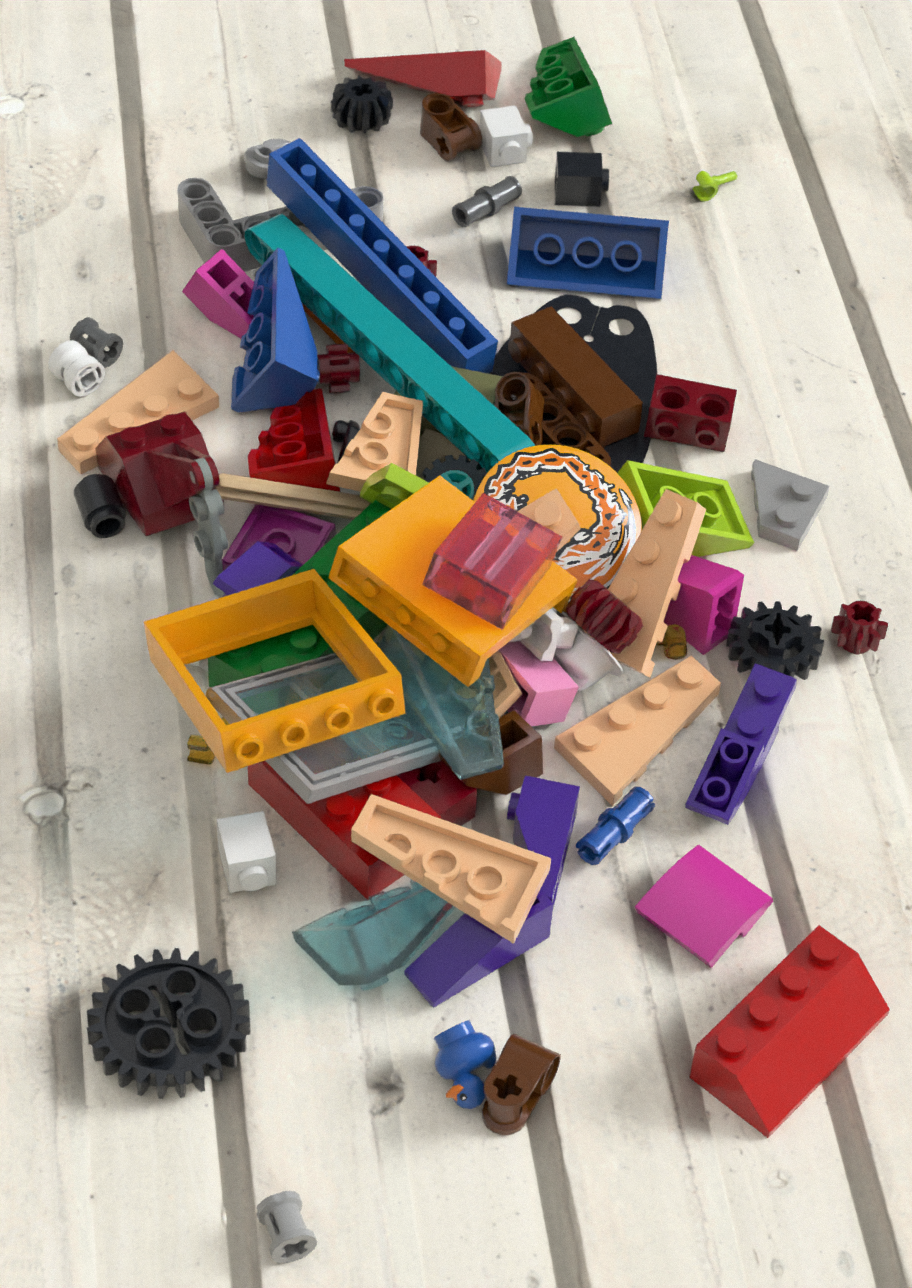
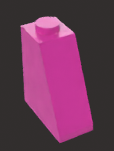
[663,555,744,655]

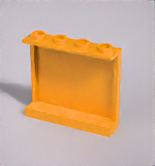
[328,476,578,687]

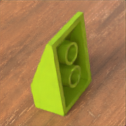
[618,460,754,557]

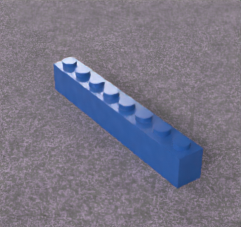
[267,138,498,373]

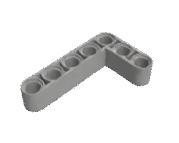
[177,178,384,272]

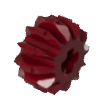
[566,579,643,654]

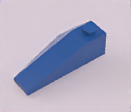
[231,248,320,412]

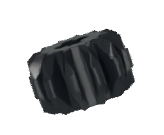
[331,75,393,134]

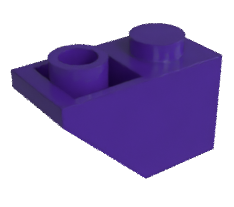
[213,541,303,597]

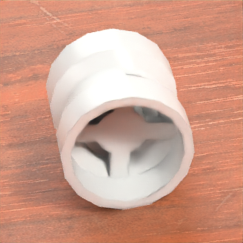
[48,340,105,397]

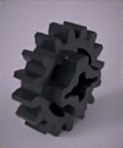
[726,601,824,680]

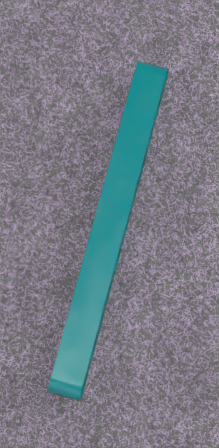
[244,214,535,473]

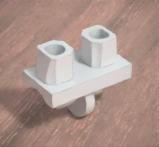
[510,607,578,661]

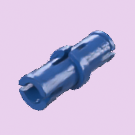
[576,787,655,865]

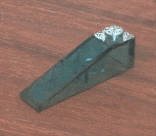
[378,624,504,780]
[292,879,456,990]

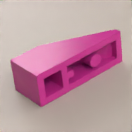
[182,249,254,339]

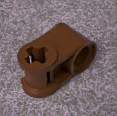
[420,93,483,161]
[495,372,544,446]
[482,1034,561,1135]

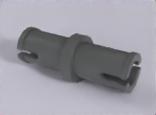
[452,176,522,227]

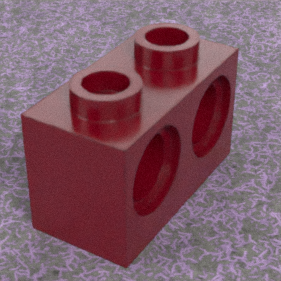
[644,374,737,452]

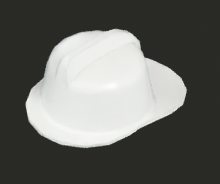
[553,610,623,691]

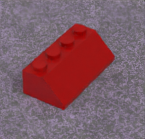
[689,925,890,1138]

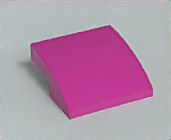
[635,844,773,968]

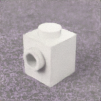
[480,106,532,167]
[217,811,276,893]

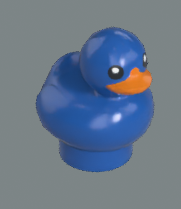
[434,1020,496,1109]

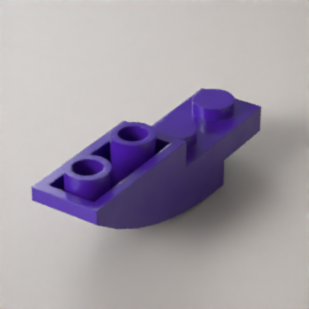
[685,663,797,825]

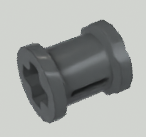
[70,317,123,368]

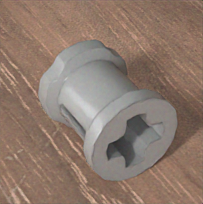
[257,1191,317,1263]

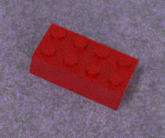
[248,737,441,900]

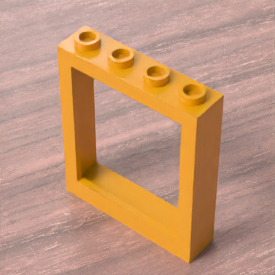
[143,569,406,773]

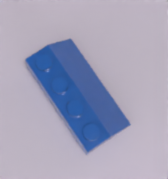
[507,206,669,299]

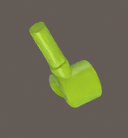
[692,171,737,201]

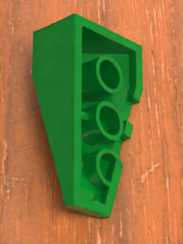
[524,37,612,137]

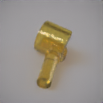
[656,624,687,660]
[187,717,230,764]

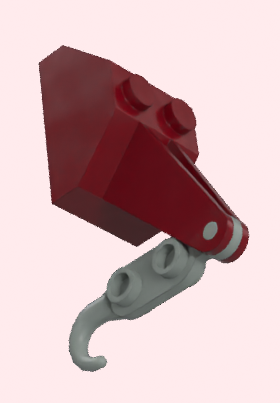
[95,411,228,598]

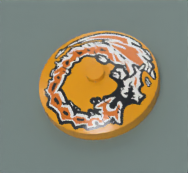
[473,445,642,612]

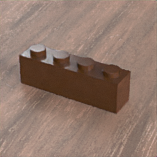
[508,306,643,447]

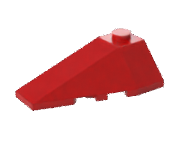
[344,50,502,107]

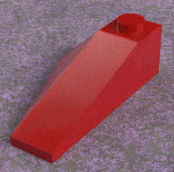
[247,388,341,492]

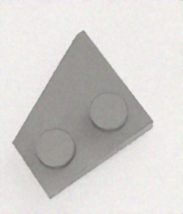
[751,459,829,551]

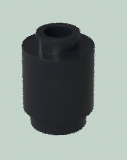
[74,474,126,538]

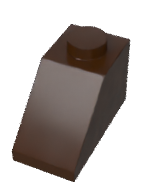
[439,710,543,795]

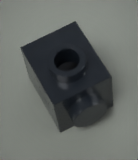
[554,152,609,207]

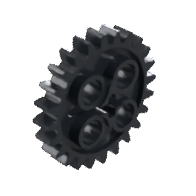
[87,948,251,1099]

